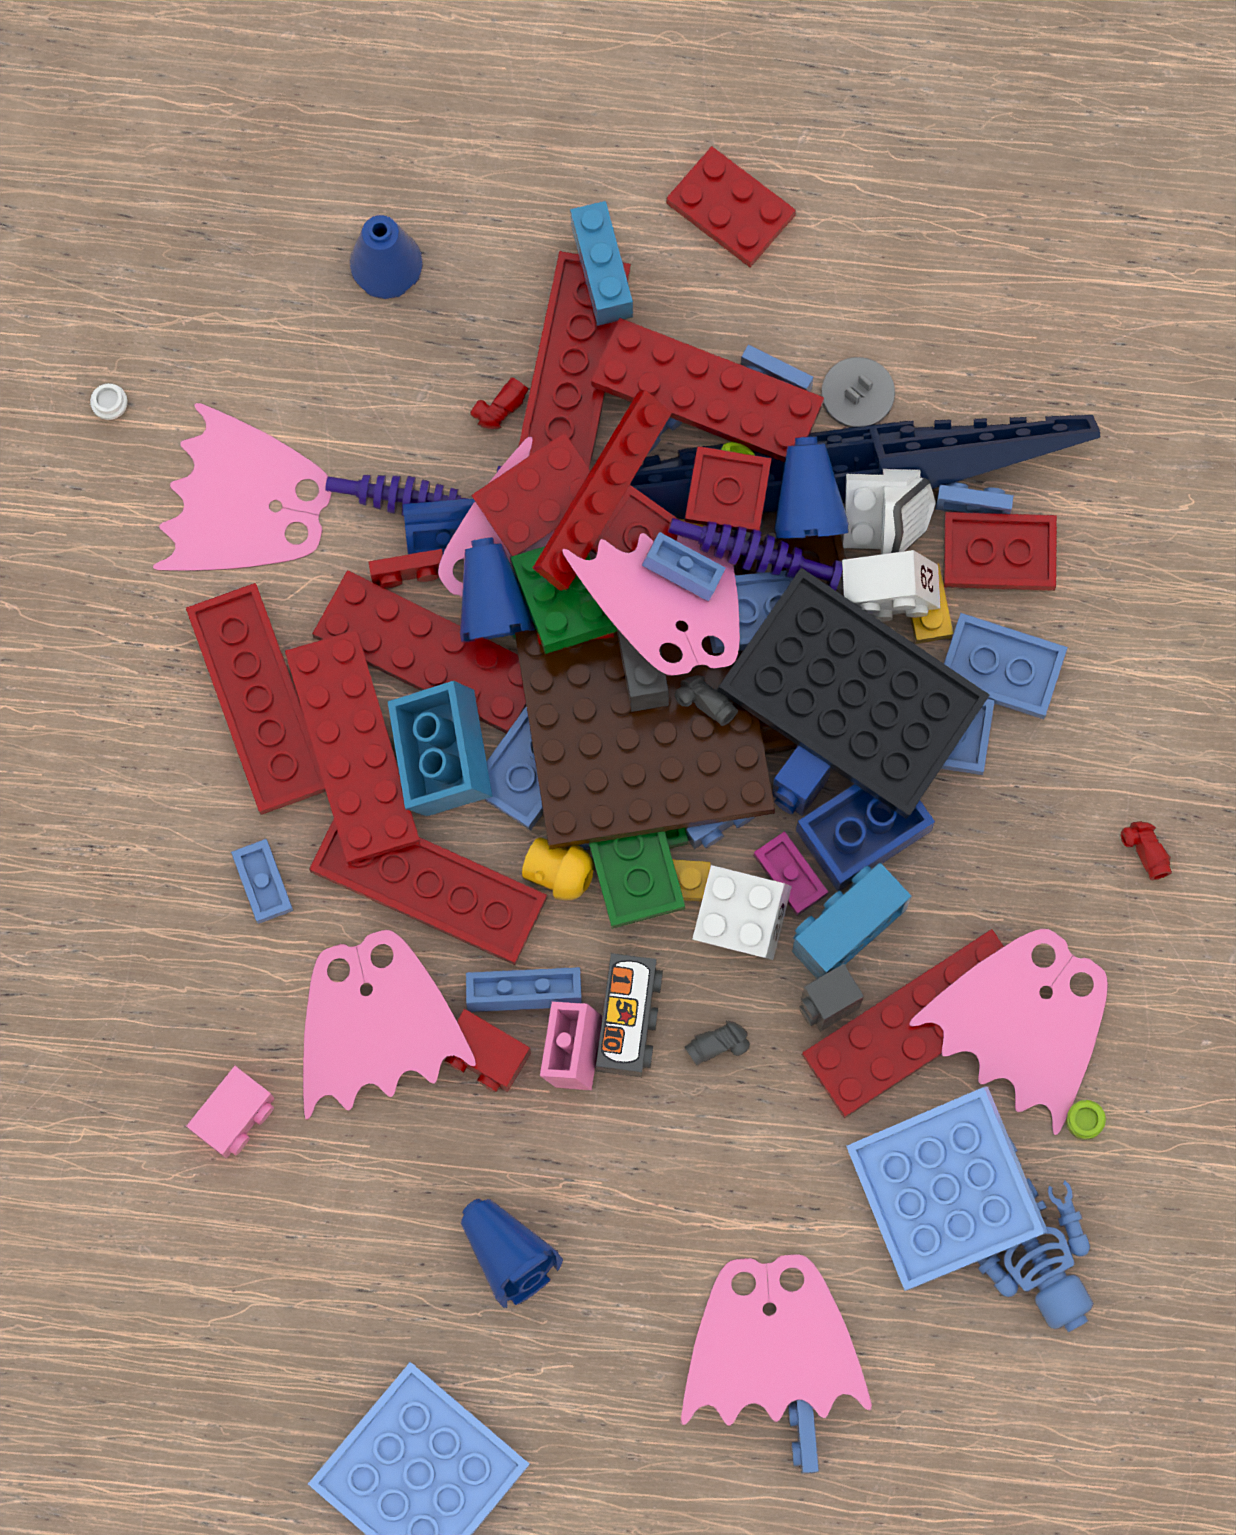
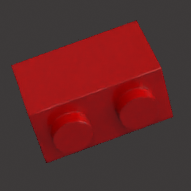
[444,1009,531,1093]

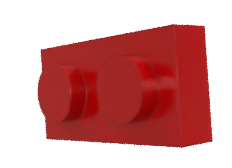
[368,549,443,588]

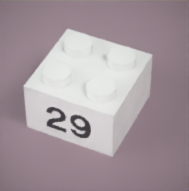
[842,550,940,622]
[692,865,792,960]

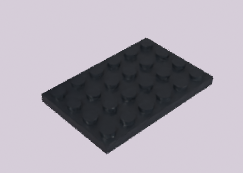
[717,568,990,819]

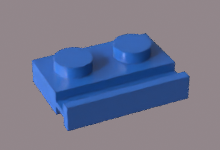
[403,498,475,554]

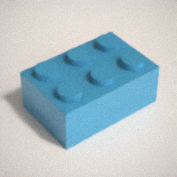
[388,681,493,817]
[792,862,912,979]

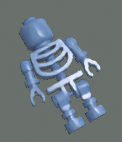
[978,1137,1093,1332]

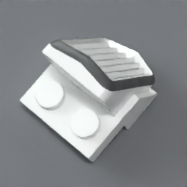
[843,469,936,554]

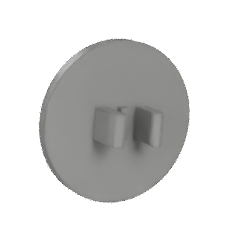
[822,357,895,428]

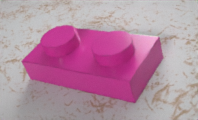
[753,831,829,916]

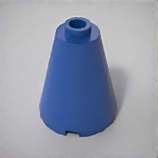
[350,215,423,299]
[774,436,849,538]
[460,537,535,642]
[461,1199,563,1308]

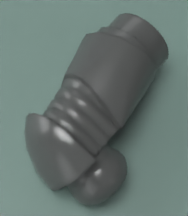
[675,675,738,726]
[684,1021,750,1066]

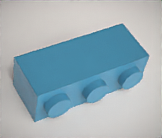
[570,201,633,326]

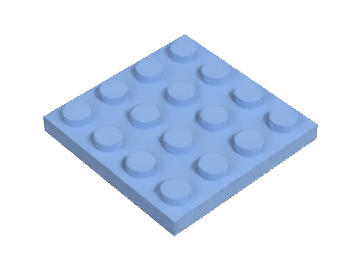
[846,1087,1048,1291]
[308,1362,530,1535]

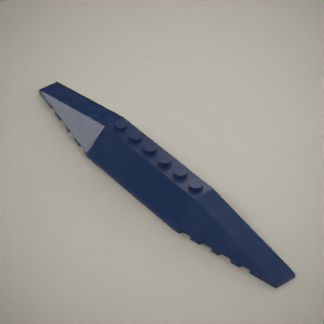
[630,415,1101,519]

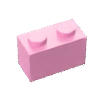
[540,1002,603,1090]
[186,1066,275,1159]

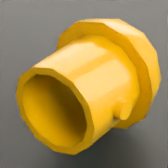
[522,837,594,900]

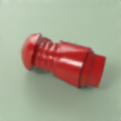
[470,377,529,430]
[1120,821,1172,880]

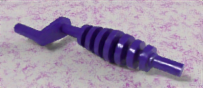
[325,466,502,516]
[668,518,843,591]

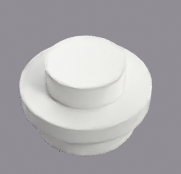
[90,383,128,420]

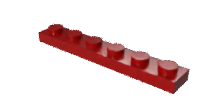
[533,390,672,591]

